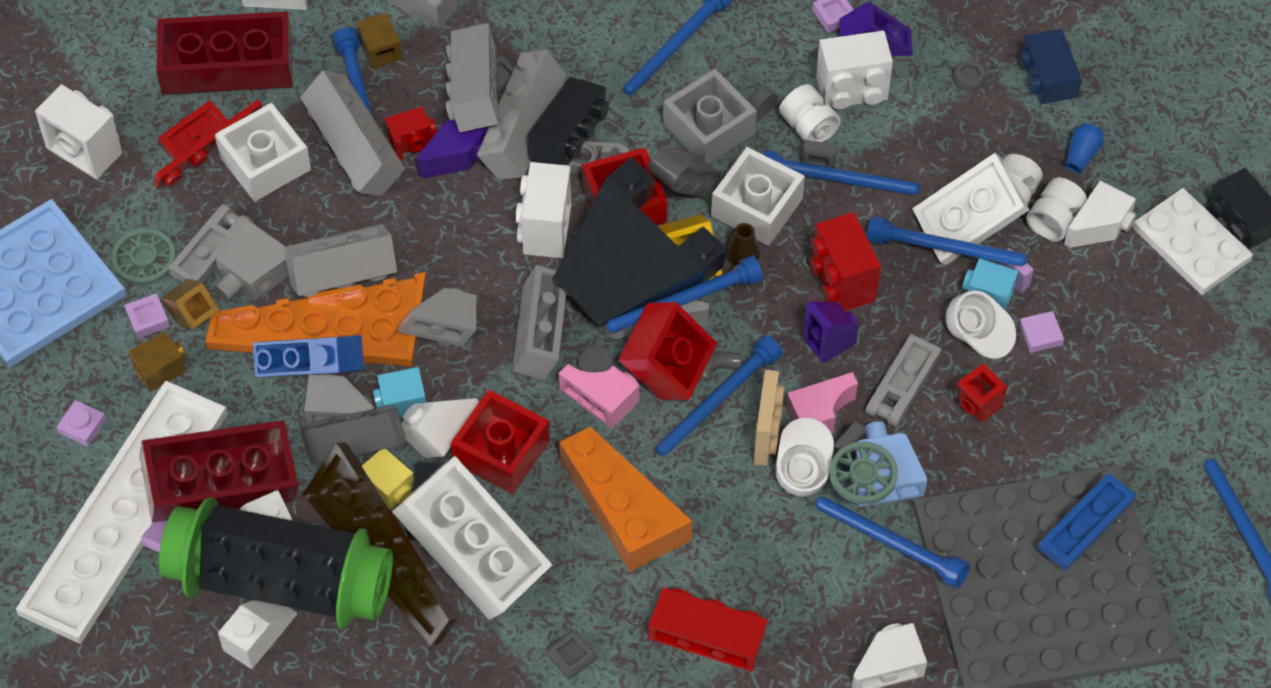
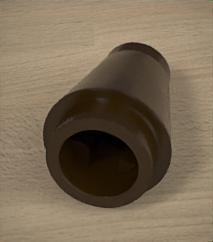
[726,223,760,265]

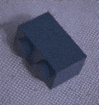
[1018,28,1082,105]

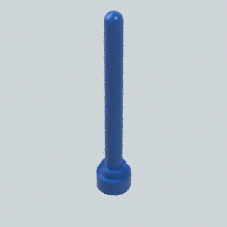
[623,0,733,96]
[332,28,373,117]
[764,149,920,195]
[867,216,1027,267]
[606,255,763,333]
[656,335,783,456]
[1204,459,1271,600]
[815,497,970,589]

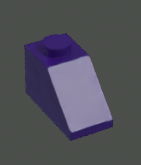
[840,1,913,56]
[416,118,487,178]
[803,301,859,363]

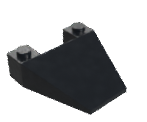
[553,157,727,327]

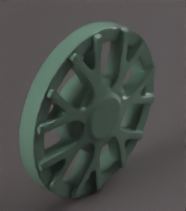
[111,228,176,285]
[830,441,898,504]

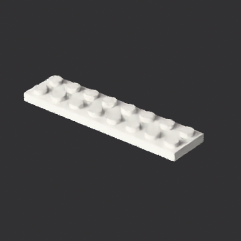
[16,381,228,644]

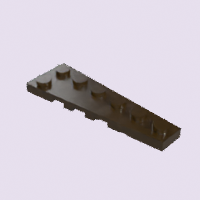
[303,442,458,646]

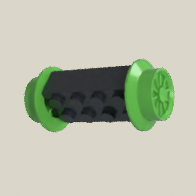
[159,497,393,630]

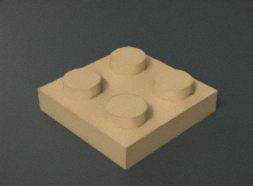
[754,370,785,466]

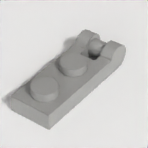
[168,204,253,283]
[865,334,942,429]

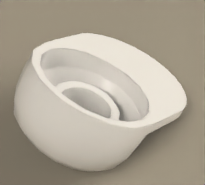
[945,290,1016,359]
[776,418,834,497]

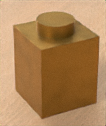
[356,12,402,69]
[161,279,220,330]
[128,331,187,392]

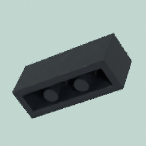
[528,77,609,166]

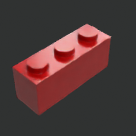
[648,587,768,672]

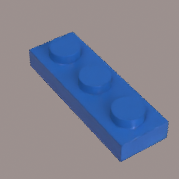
[1038,473,1136,571]

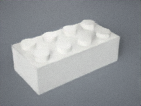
[392,456,552,620]

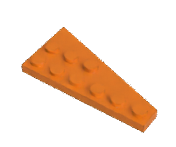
[206,272,427,367]

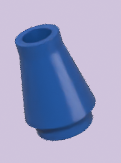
[1064,123,1105,174]

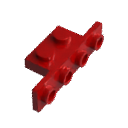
[153,99,263,189]

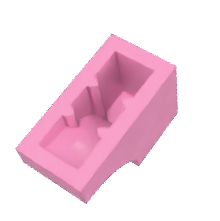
[559,364,639,429]
[786,372,858,434]

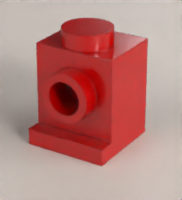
[385,106,438,160]
[957,363,1007,423]

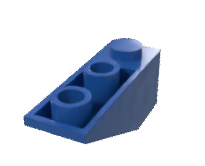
[253,335,364,377]

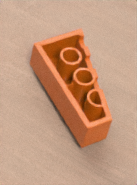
[559,426,693,572]

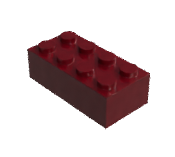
[156,11,293,95]
[140,420,298,523]

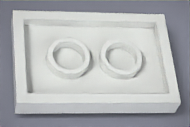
[912,153,1029,265]
[1132,188,1253,295]

